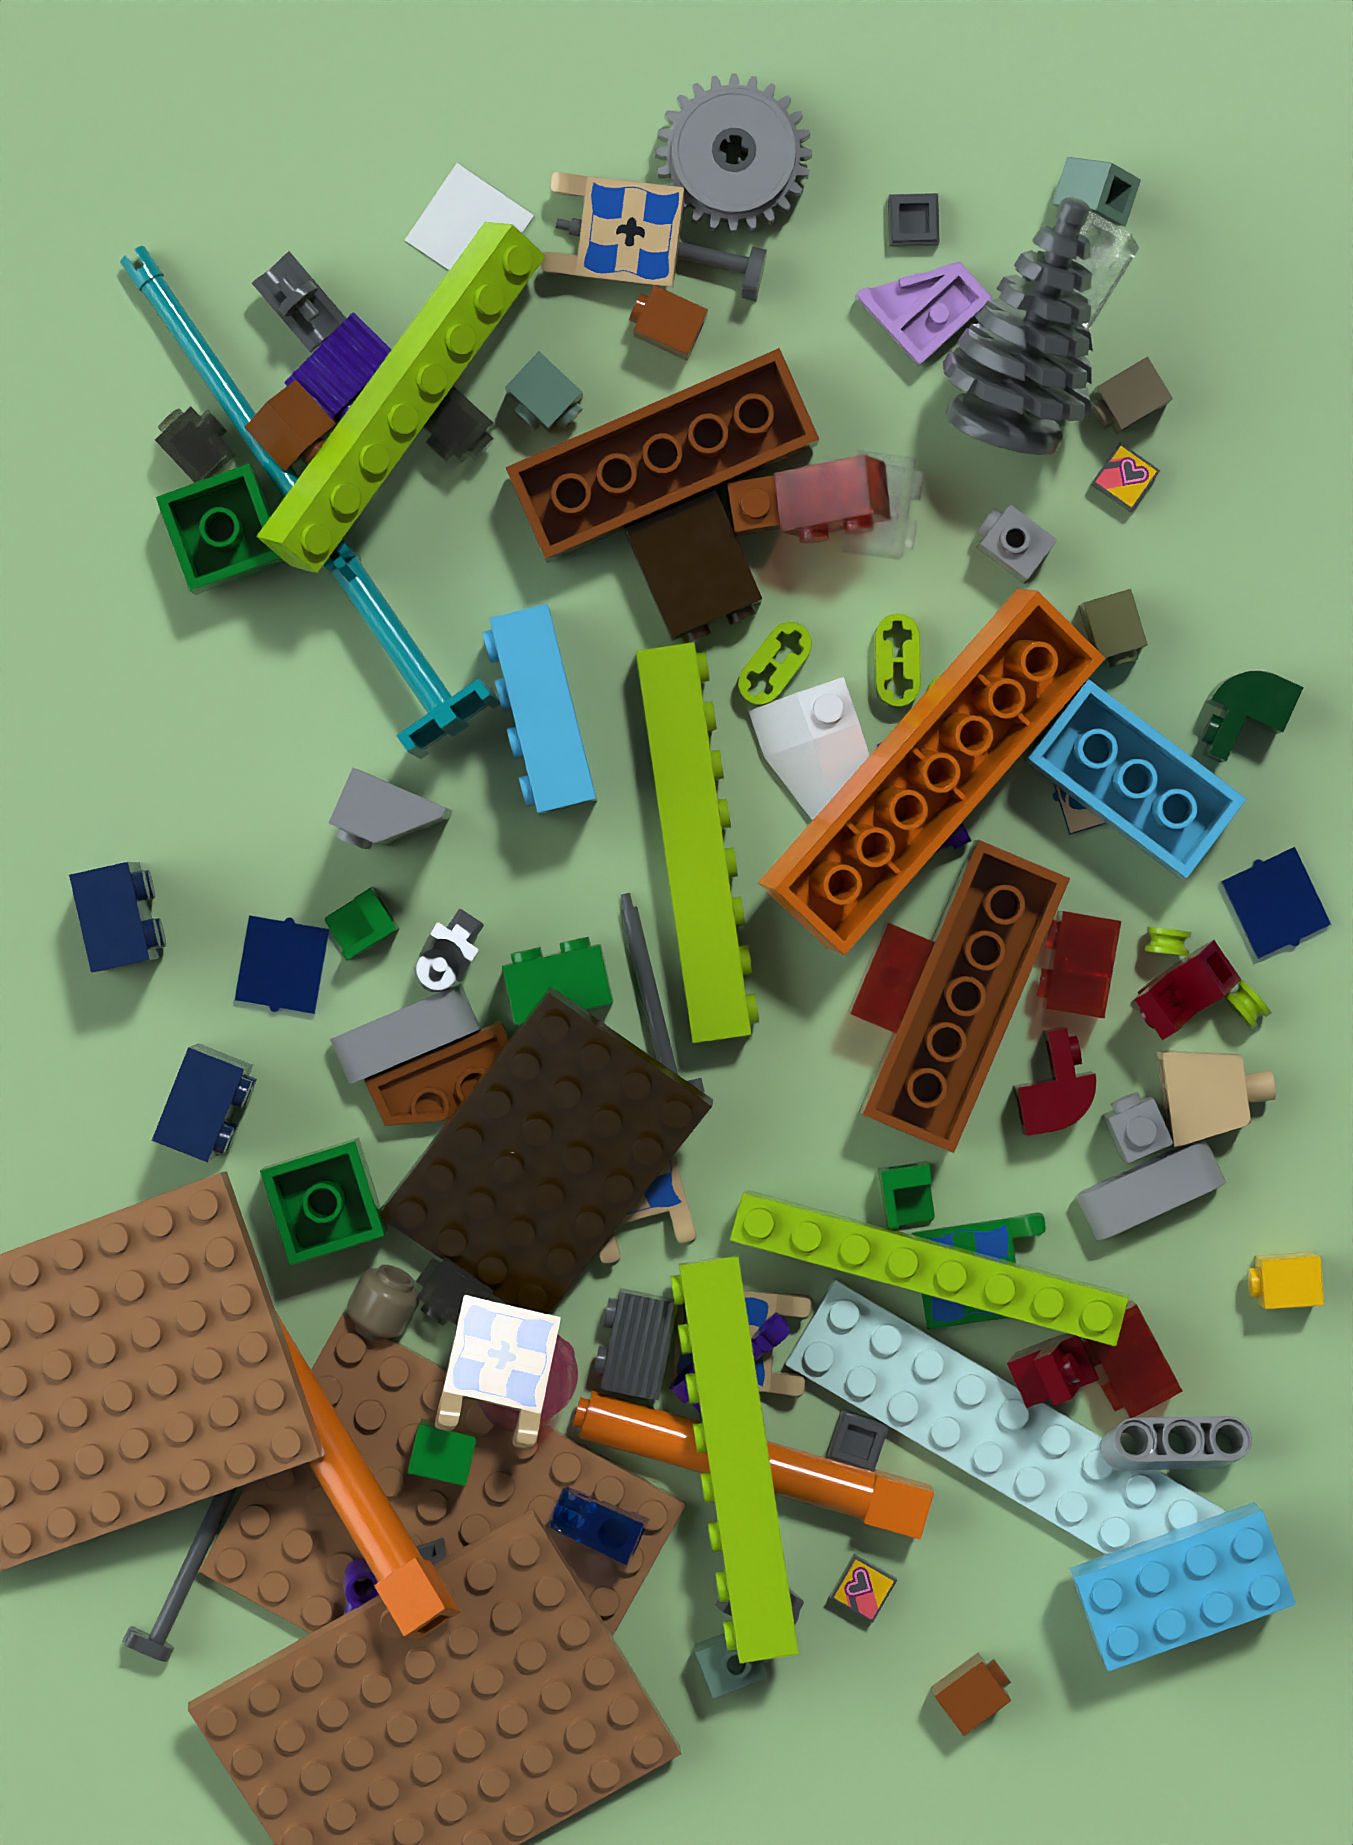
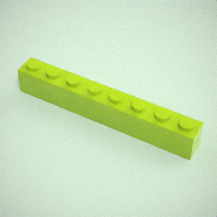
[256,222,546,573]
[636,642,759,1043]
[730,1190,1130,1346]
[670,1255,799,1663]

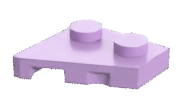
[855,261,993,367]

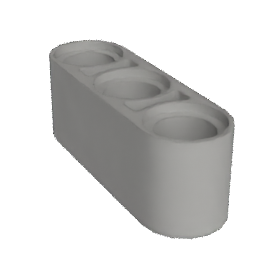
[330,984,481,1085]
[1076,1138,1226,1241]
[1100,1416,1252,1470]

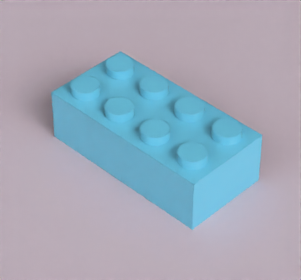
[483,603,597,815]
[1023,679,1247,879]
[1069,1502,1296,1672]

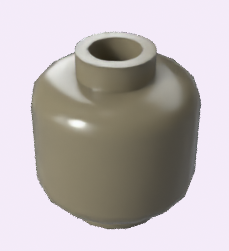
[347,1265,419,1341]

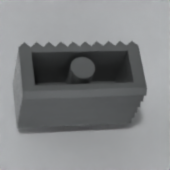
[593,1288,678,1400]

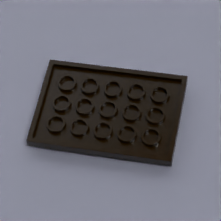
[380,986,713,1314]

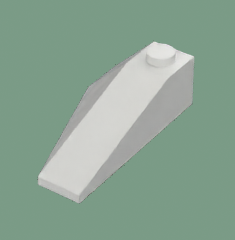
[748,677,870,821]

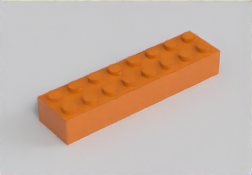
[758,589,1106,955]

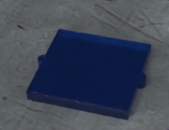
[1221,847,1331,959]
[235,915,330,1014]

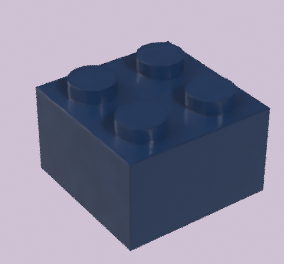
[69,862,166,973]
[151,1043,257,1163]

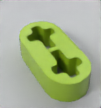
[874,613,921,708]
[738,622,812,706]

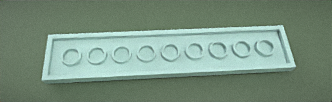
[785,1278,1227,1555]

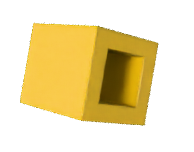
[1248,1252,1324,1309]

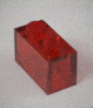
[774,454,891,543]
[1035,911,1121,1019]
[847,922,934,1033]
[1082,1300,1183,1418]

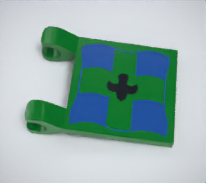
[912,1212,1046,1330]

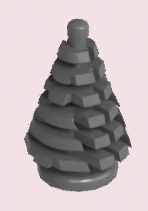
[943,197,1093,455]

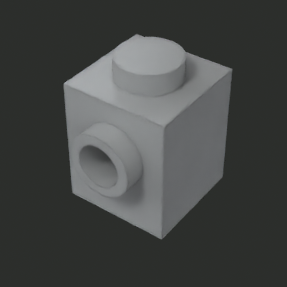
[976,504,1057,583]
[1102,1092,1174,1164]

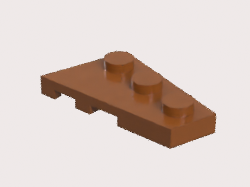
[365,1020,509,1126]

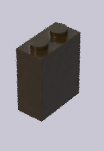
[624,489,763,644]

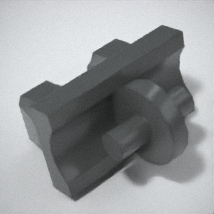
[252,251,347,353]
[415,908,484,992]

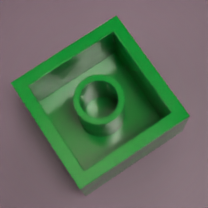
[156,463,286,595]
[502,936,614,1025]
[260,1137,388,1266]

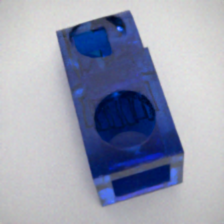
[547,1487,650,1565]

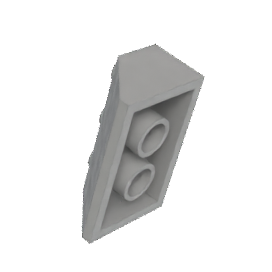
[329,767,453,850]

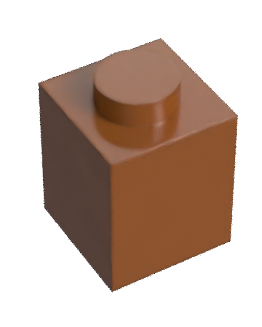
[629,285,708,360]
[244,380,336,471]
[726,475,784,536]
[931,1653,1011,1736]

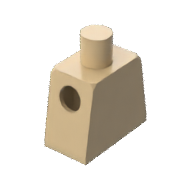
[1157,1050,1276,1146]

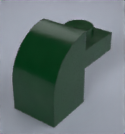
[1200,671,1304,762]

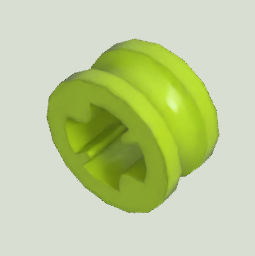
[1144,927,1191,956]
[1224,980,1271,1029]

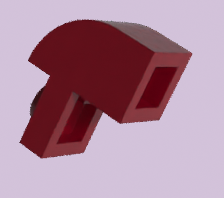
[1134,940,1242,1040]
[1014,1027,1097,1136]
[1007,1333,1099,1408]

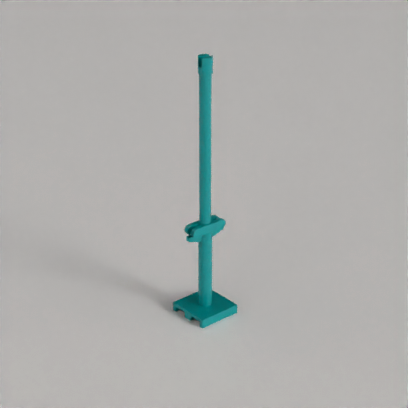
[120,246,500,759]

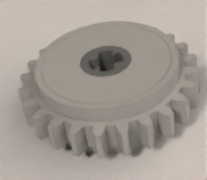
[655,73,812,234]

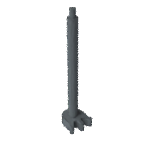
[556,218,767,301]
[621,893,705,1093]
[122,1487,237,1662]

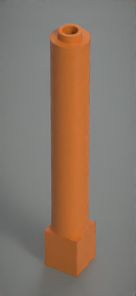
[276,1312,461,1640]
[572,1390,934,1540]

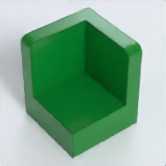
[325,887,399,961]
[878,1161,935,1230]
[408,1418,476,1486]

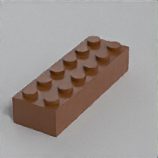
[505,348,819,563]
[859,840,1070,1153]

